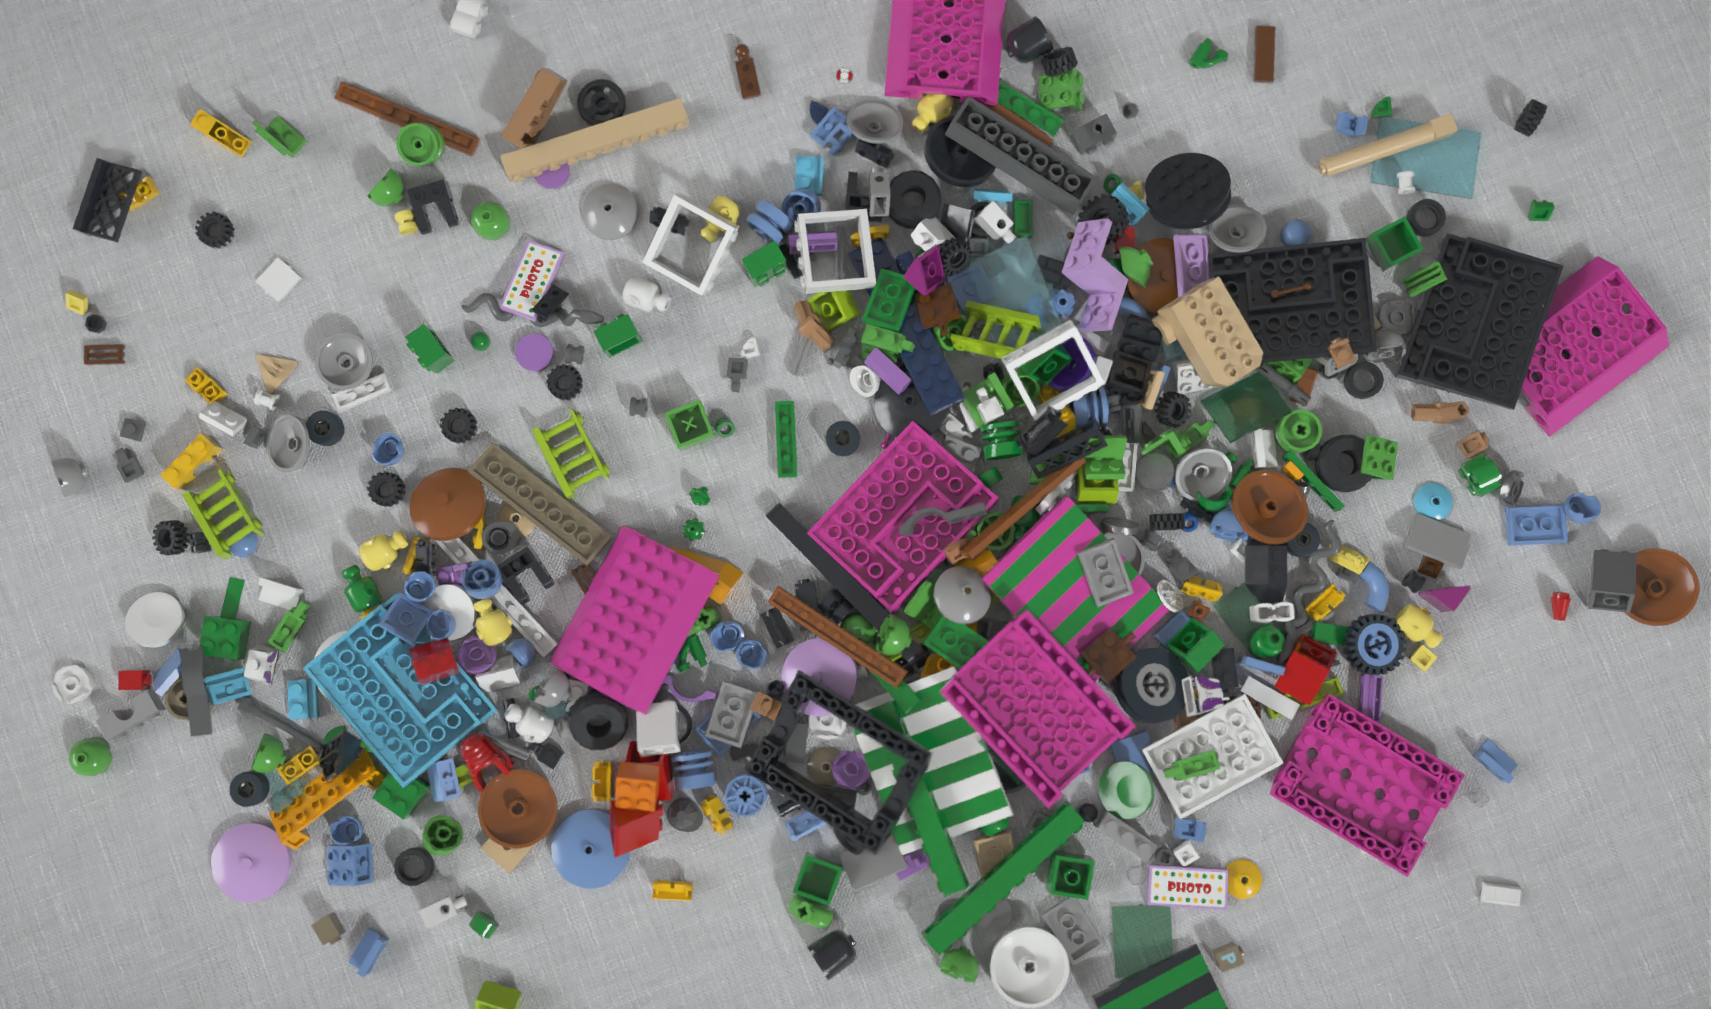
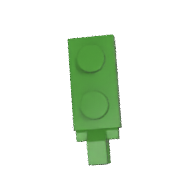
[861,324,915,354]
[1164,419,1216,460]
[267,601,311,653]
[1163,749,1220,780]

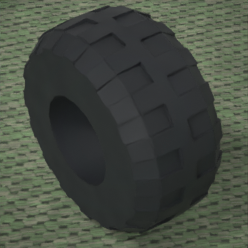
[889,170,941,229]
[1315,435,1373,492]
[569,691,628,751]

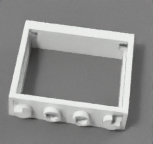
[643,193,739,296]
[794,209,876,294]
[1001,320,1104,421]

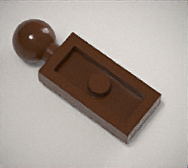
[734,44,761,100]

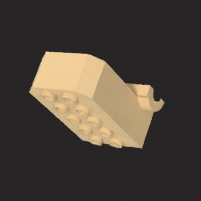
[1152,277,1263,388]

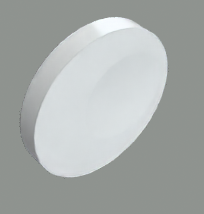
[423,583,478,640]
[125,592,185,648]

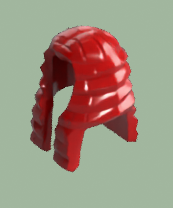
[461,733,515,792]

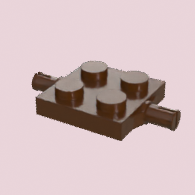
[914,282,961,336]
[1080,628,1137,684]

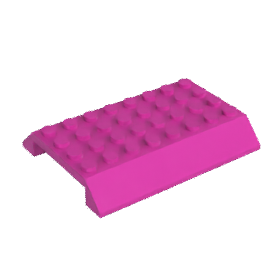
[549,525,720,715]
[940,610,1135,808]

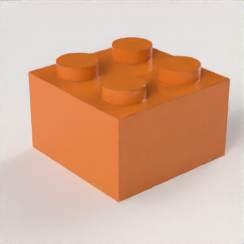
[615,762,660,812]

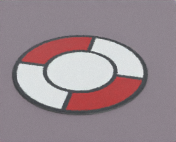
[836,68,853,84]

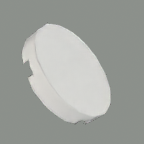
[52,665,93,703]
[808,714,846,740]

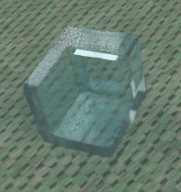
[1161,339,1185,363]

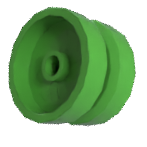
[396,123,445,166]
[1274,409,1322,454]

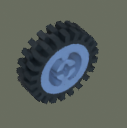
[1342,614,1407,675]

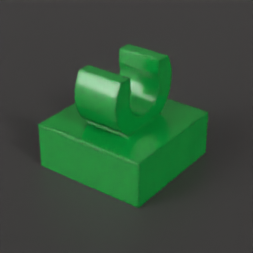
[1528,199,1555,221]

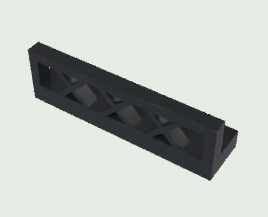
[1027,419,1108,479]

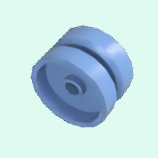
[745,199,794,246]

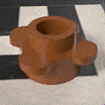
[1187,600,1210,623]

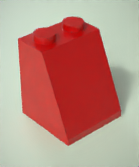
[1274,634,1338,705]
[409,638,460,686]
[625,741,674,801]
[609,799,663,857]

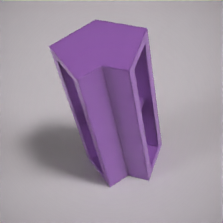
[788,231,837,254]
[864,347,912,395]
[1359,674,1383,724]

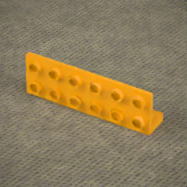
[269,748,387,850]

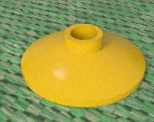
[1226,859,1262,899]

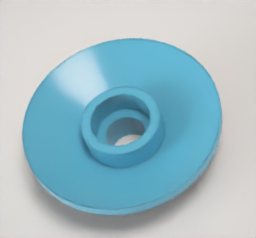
[1414,483,1453,521]

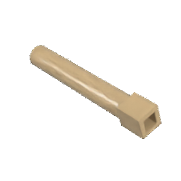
[1318,113,1458,177]

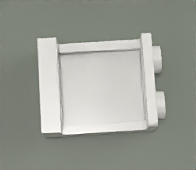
[636,700,680,757]

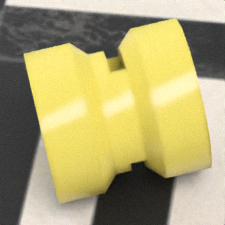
[394,210,419,235]

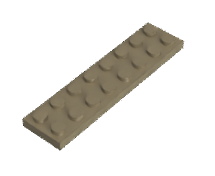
[467,442,612,567]

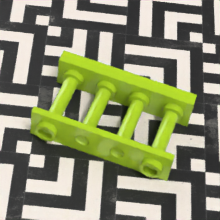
[951,300,1041,364]
[531,409,610,499]
[182,469,265,560]

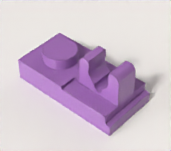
[435,561,472,586]
[897,848,931,881]

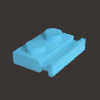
[795,156,824,196]
[1111,183,1150,226]
[973,188,1013,203]
[204,668,252,706]
[287,679,320,719]

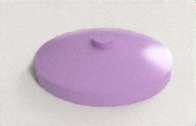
[781,638,858,716]
[211,822,292,902]

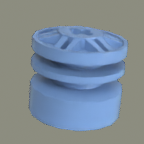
[1069,387,1109,428]
[671,749,716,790]
[725,773,768,817]

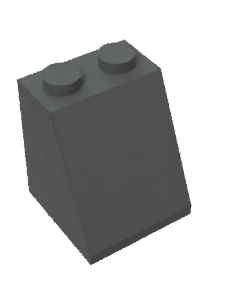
[1588,549,1637,613]

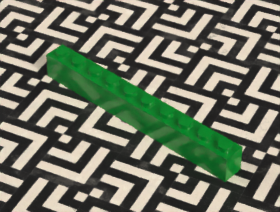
[871,700,970,897]
[922,801,1085,955]

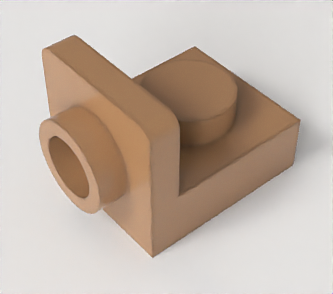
[1328,337,1356,369]
[1457,430,1490,459]
[750,691,783,721]

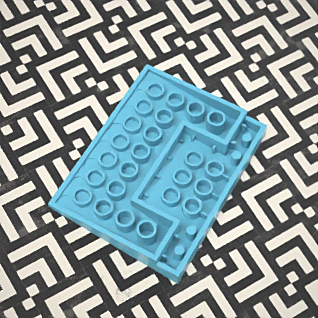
[303,593,499,788]

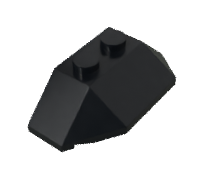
[1245,538,1287,604]
[319,730,363,782]

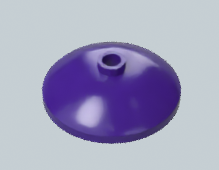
[1048,336,1095,391]

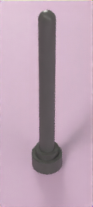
[237,696,324,750]

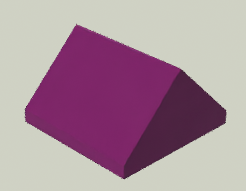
[903,245,946,295]
[1418,585,1470,612]

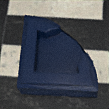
[810,100,828,125]

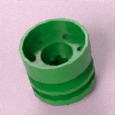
[980,420,1024,460]

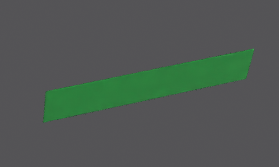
[220,577,245,619]

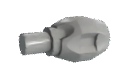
[557,704,573,739]

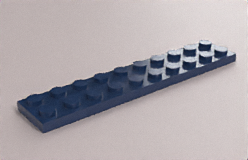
[848,238,965,416]

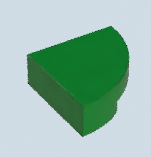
[1372,96,1392,118]
[323,726,346,744]

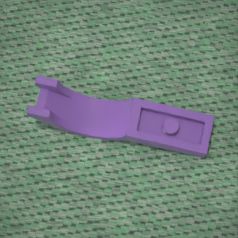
[663,675,718,702]

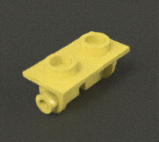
[1328,544,1370,575]

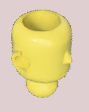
[912,93,954,134]
[701,195,741,243]
[359,531,409,571]
[474,598,513,646]
[1395,604,1443,648]

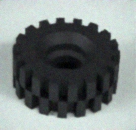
[1078,194,1129,245]

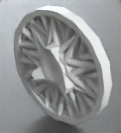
[1156,579,1183,612]

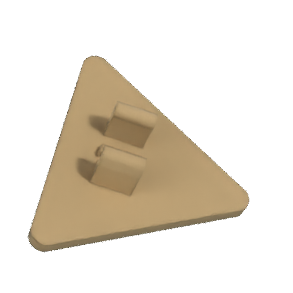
[256,355,298,394]

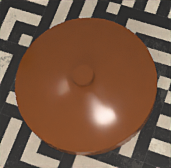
[1126,238,1178,315]
[410,468,486,541]
[1232,470,1308,544]
[1624,548,1700,626]
[478,769,558,849]

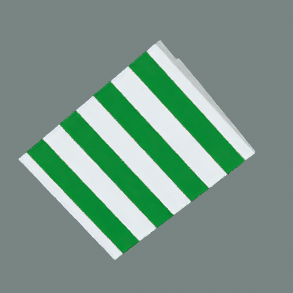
[853,666,1013,855]

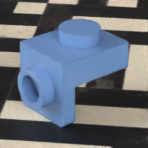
[1335,112,1368,138]
[1174,818,1207,842]

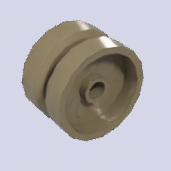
[164,678,215,720]

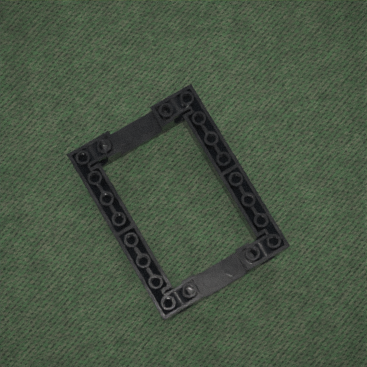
[746,670,933,855]

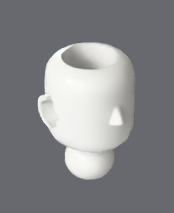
[622,277,671,312]
[504,704,554,743]

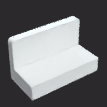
[1250,429,1277,469]
[258,577,303,610]
[475,655,520,693]

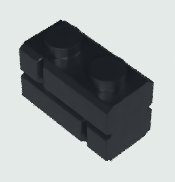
[1032,254,1071,291]
[1211,648,1239,689]

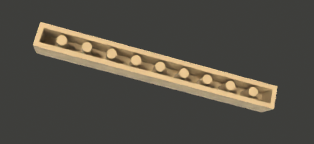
[500,98,690,182]

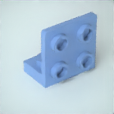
[327,843,373,886]

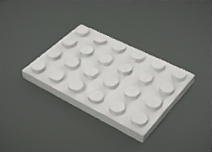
[1141,694,1283,819]

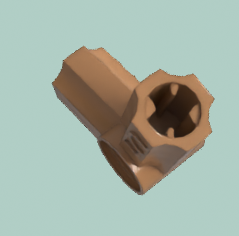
[794,300,835,351]
[1411,401,1469,424]

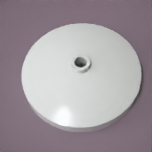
[990,926,1069,1008]

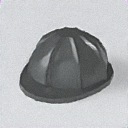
[482,521,519,554]
[667,798,703,832]

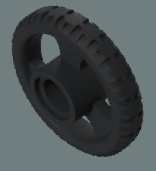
[577,79,626,126]

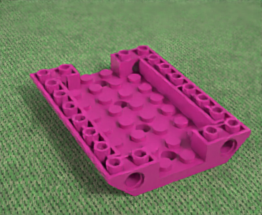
[884,0,1005,105]
[1521,256,1669,437]
[1269,693,1465,877]

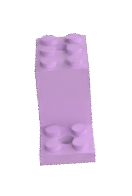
[1061,218,1128,332]

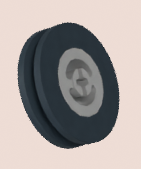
[1115,648,1188,724]

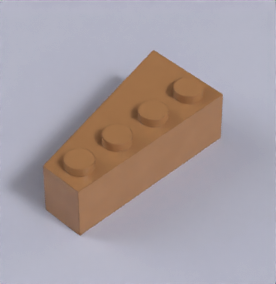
[501,68,568,148]

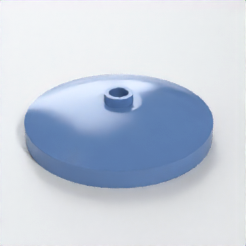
[552,809,630,889]

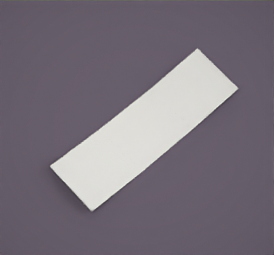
[1241,676,1300,720]

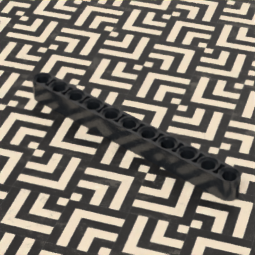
[765,503,925,665]

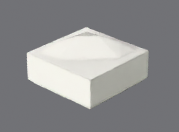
[1172,840,1200,867]

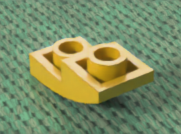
[119,176,160,211]
[851,225,889,248]
[184,366,228,404]
[472,514,487,550]
[276,746,320,785]

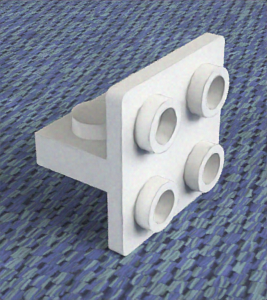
[1171,360,1213,394]

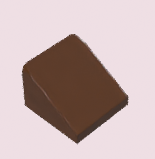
[1417,555,1444,579]

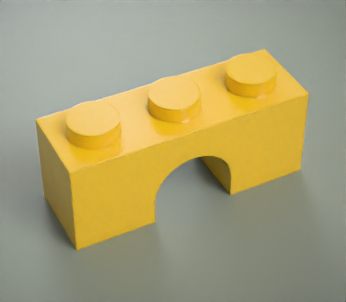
[160,433,223,490]

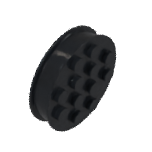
[1145,153,1231,229]

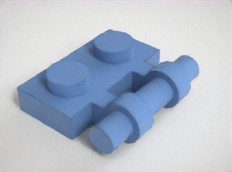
[810,106,854,156]

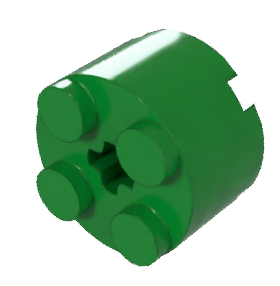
[1458,453,1503,497]

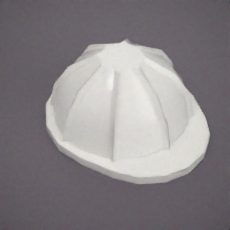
[850,365,881,397]

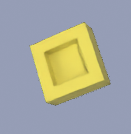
[66,289,88,315]
[1408,645,1438,672]

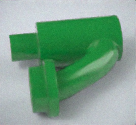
[1188,38,1229,69]
[1225,452,1254,488]
[676,635,708,673]

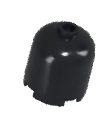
[1005,16,1054,64]
[807,930,857,981]

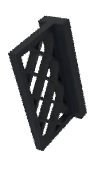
[72,158,142,243]

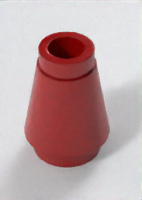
[1551,592,1571,621]

